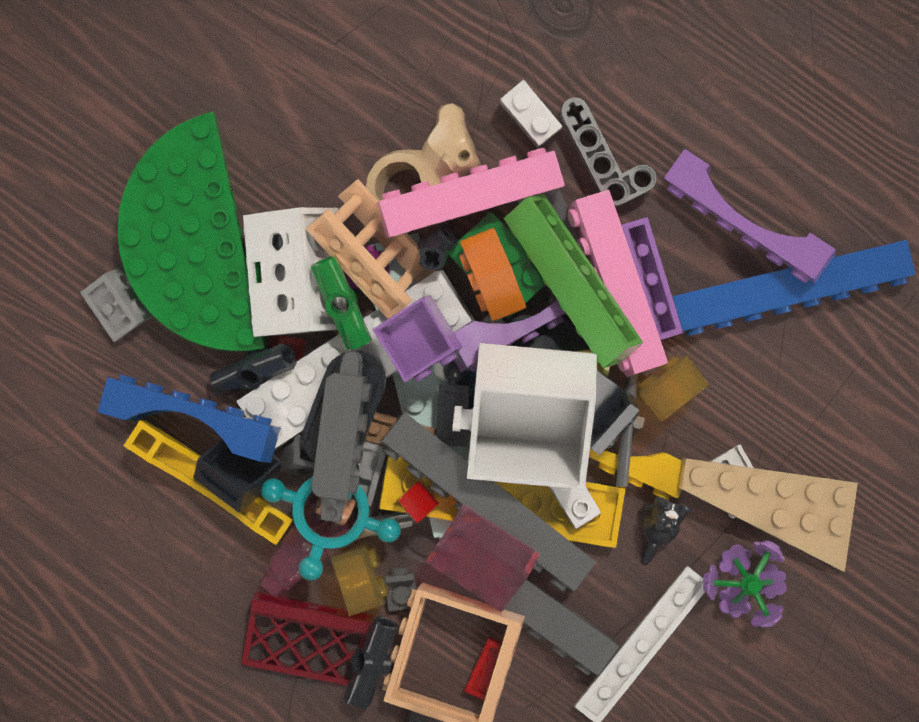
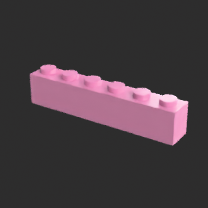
[376,148,565,238]
[567,190,668,377]

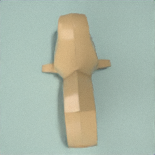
[366,104,481,201]

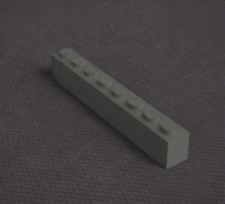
[379,412,596,592]

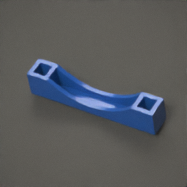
[98,374,281,463]

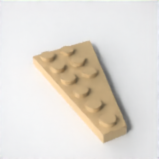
[678,458,858,572]

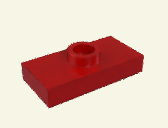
[464,636,516,701]

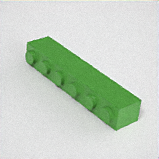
[504,194,644,368]

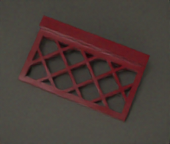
[241,591,373,686]

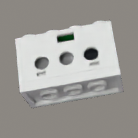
[243,207,347,337]

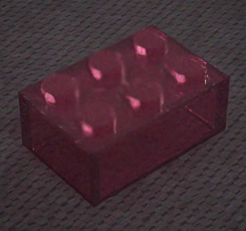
[425,504,540,612]

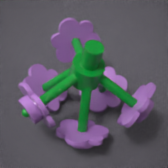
[702,540,787,627]

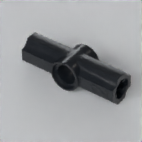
[417,220,458,272]
[209,343,297,397]
[344,616,399,709]

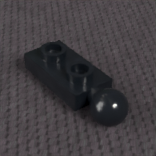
[436,360,469,446]

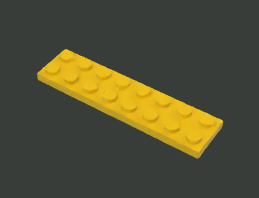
[379,455,625,548]

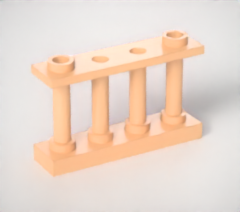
[306,179,436,319]

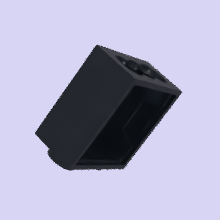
[193,439,282,513]

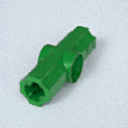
[311,255,372,351]

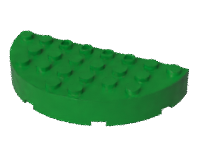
[118,112,267,351]

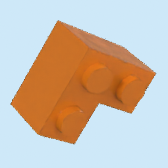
[459,228,526,322]

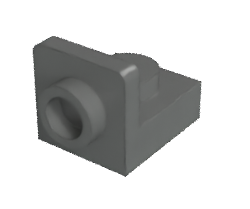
[384,567,417,611]

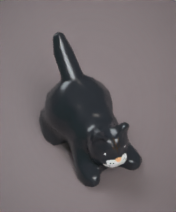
[640,497,692,565]

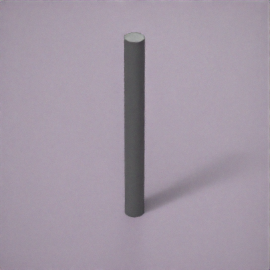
[616,374,638,487]

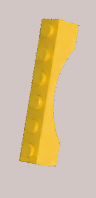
[124,420,294,545]
[589,448,682,501]

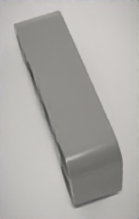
[560,97,657,207]

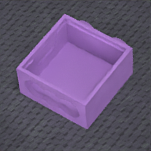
[372,295,463,382]

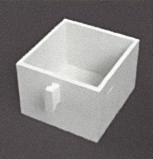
[452,343,597,490]

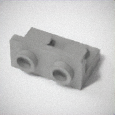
[80,268,152,342]

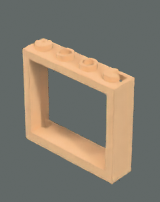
[382,582,525,722]

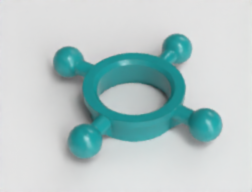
[261,477,401,581]

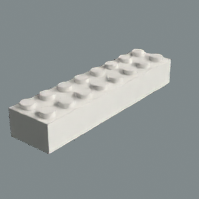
[237,270,475,450]

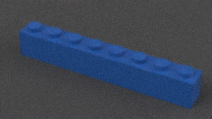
[672,240,916,336]

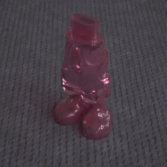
[260,496,351,598]

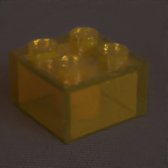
[636,355,710,422]
[331,542,390,616]

